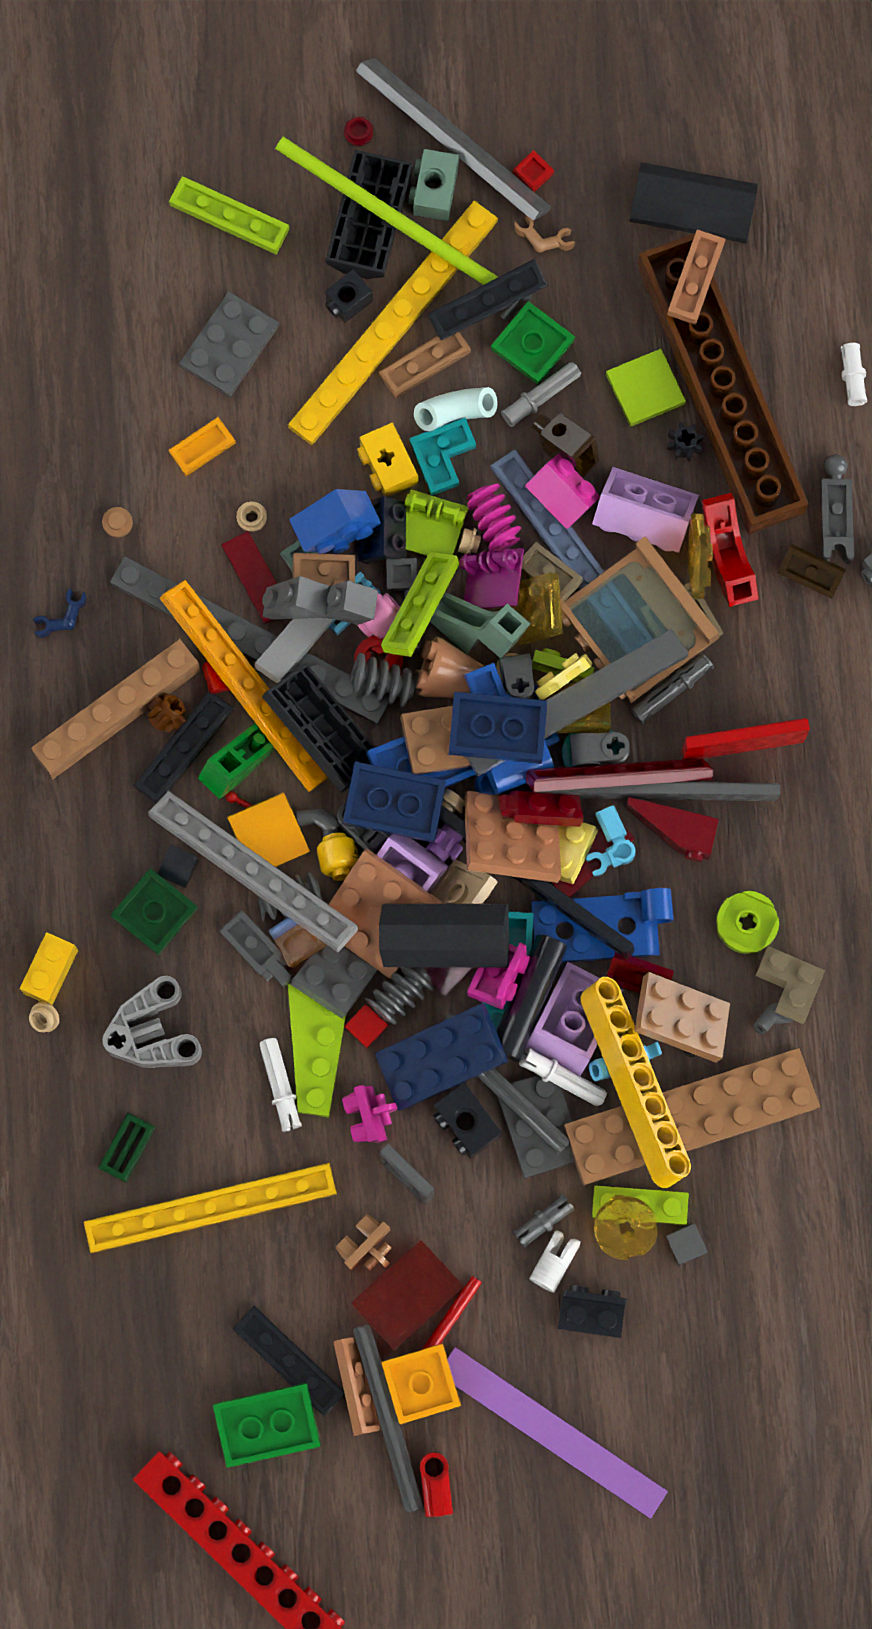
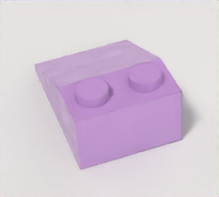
[377,835,449,893]
[525,962,623,1076]

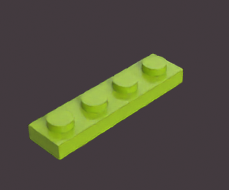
[169,176,290,255]
[381,552,459,657]

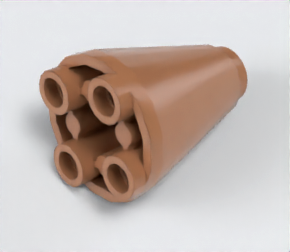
[414,637,484,699]

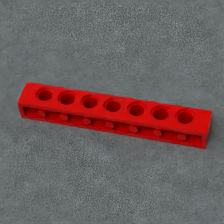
[132,1451,345,1629]

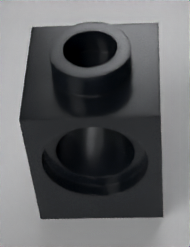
[325,269,373,323]

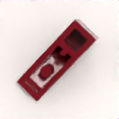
[626,797,719,862]

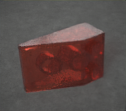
[351,1240,464,1352]

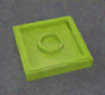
[606,349,686,427]

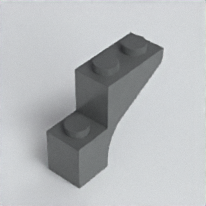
[263,576,378,625]

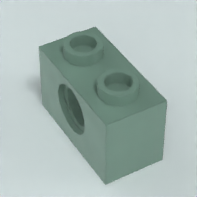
[408,149,459,221]

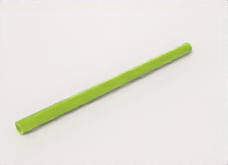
[275,136,498,285]

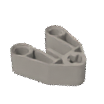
[102,976,202,1068]

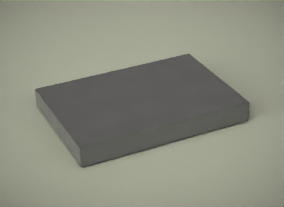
[380,1144,434,1205]

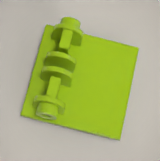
[404,489,468,556]

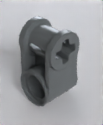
[499,653,535,700]
[570,732,630,767]
[337,802,392,853]

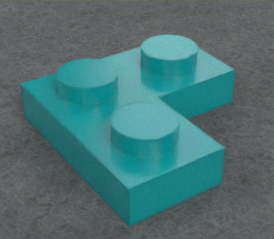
[409,418,476,496]

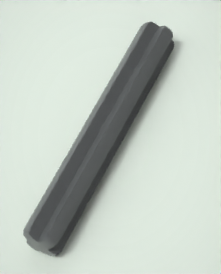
[477,1069,570,1153]

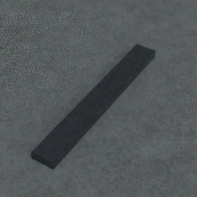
[438,805,635,959]

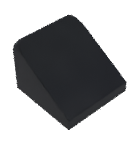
[158,844,199,888]

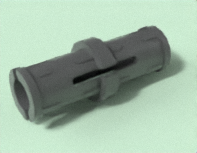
[513,1194,575,1248]

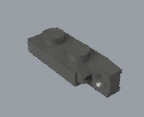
[219,910,293,988]

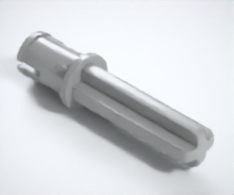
[501,363,581,427]

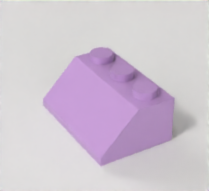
[592,467,699,553]

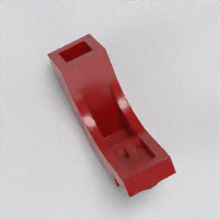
[702,493,759,607]

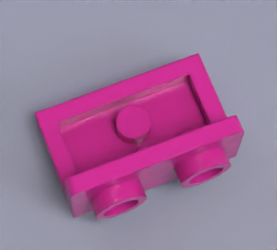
[467,943,530,1010]

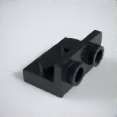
[358,496,406,564]
[558,1285,627,1338]

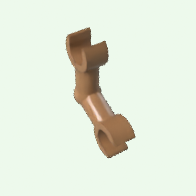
[514,214,575,253]

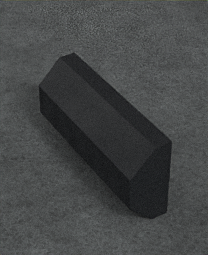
[326,149,413,279]
[630,162,758,244]
[262,663,375,792]
[379,904,509,968]

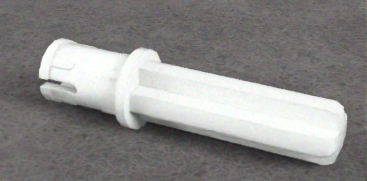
[260,1038,302,1131]
[519,1048,607,1106]

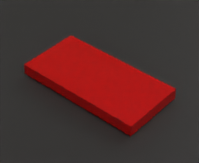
[681,718,810,759]

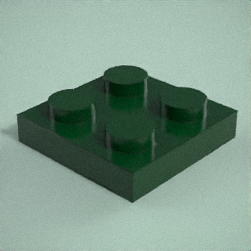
[110,868,199,956]

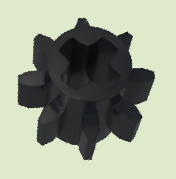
[666,422,704,462]

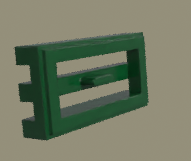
[98,1112,156,1183]

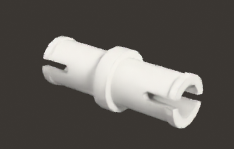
[841,343,867,406]

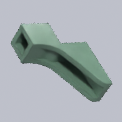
[430,592,530,659]

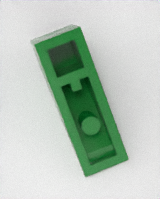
[198,723,275,800]

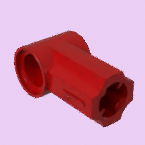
[419,1452,453,1517]

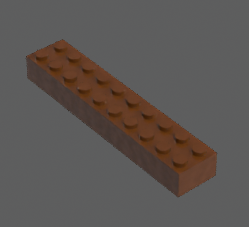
[637,233,808,535]

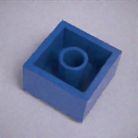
[289,489,381,555]

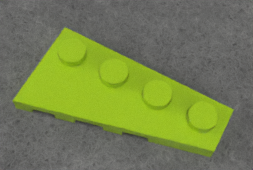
[288,984,346,1118]

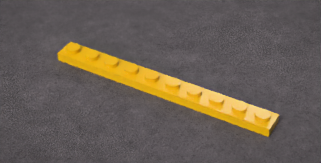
[288,201,498,446]

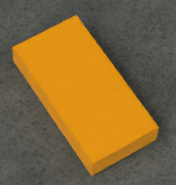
[168,417,236,476]

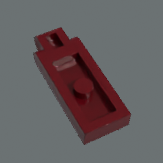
[498,791,584,827]

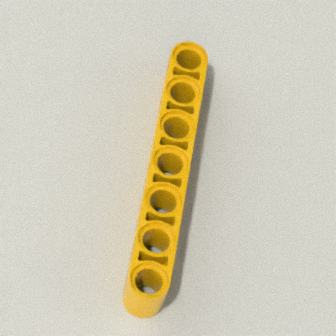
[580,977,691,1188]

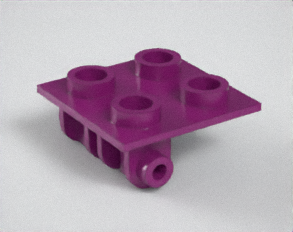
[459,548,524,609]

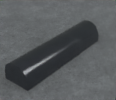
[496,934,567,1062]

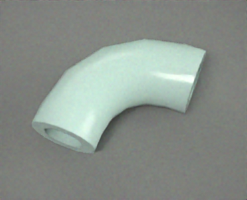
[414,387,498,431]

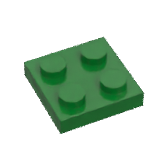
[491,301,575,385]

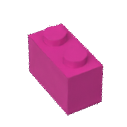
[525,453,600,529]

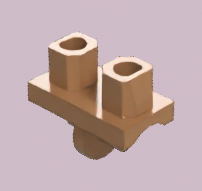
[335,1214,392,1271]

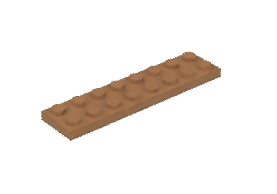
[563,1048,820,1186]

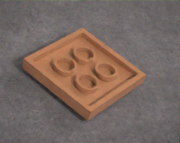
[464,791,561,883]
[328,849,443,979]

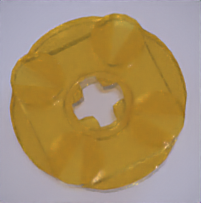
[594,1195,657,1260]

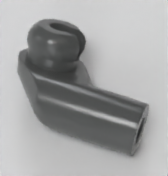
[753,1003,793,1035]

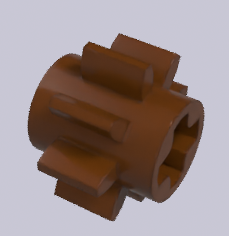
[147,693,186,733]

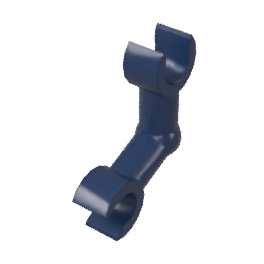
[33,588,87,638]

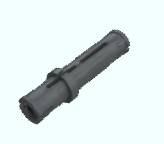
[630,653,714,724]

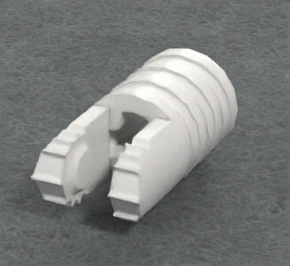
[529,1230,581,1293]

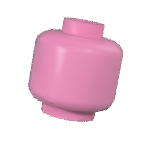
[358,593,400,638]

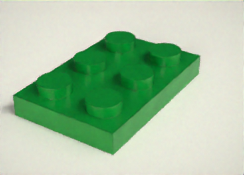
[213,1382,321,1468]

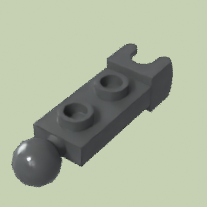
[820,454,854,564]

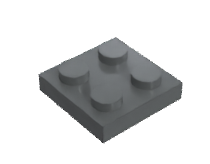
[291,942,377,1019]

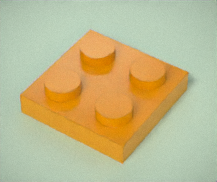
[381,1344,461,1424]

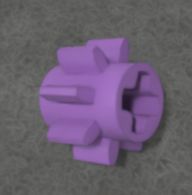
[425,824,463,862]

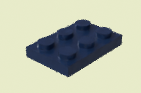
[448,692,548,764]
[342,762,446,843]

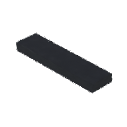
[427,259,548,341]
[134,691,234,804]
[232,1306,345,1417]

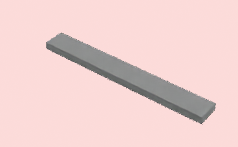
[148,791,358,952]

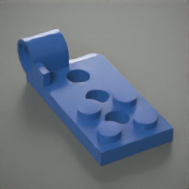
[531,888,674,963]

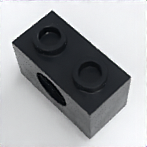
[433,1083,502,1159]

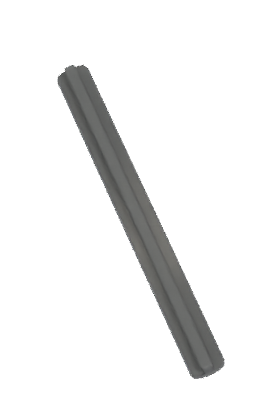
[353,1324,423,1512]

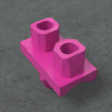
[342,1085,397,1143]

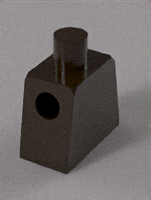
[532,414,600,478]

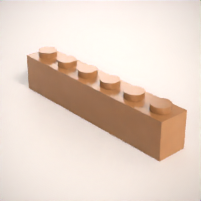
[31,639,200,779]

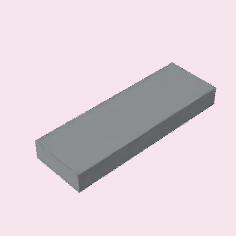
[254,618,334,683]

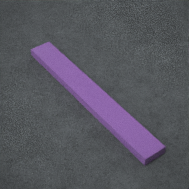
[448,1347,668,1519]

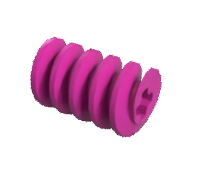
[466,483,521,551]

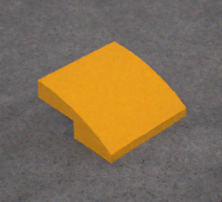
[227,792,310,867]

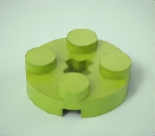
[716,891,779,954]

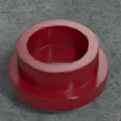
[344,117,374,147]

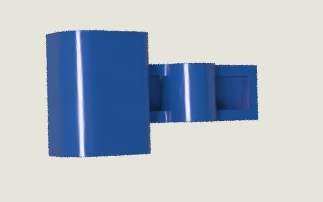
[464,663,554,795]

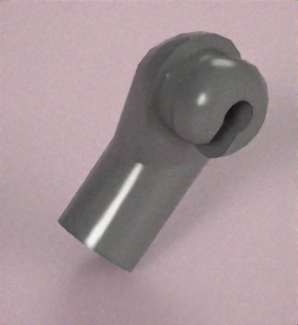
[296,808,339,837]

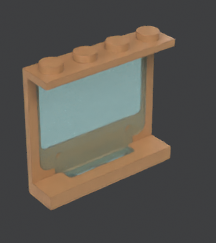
[556,537,719,704]

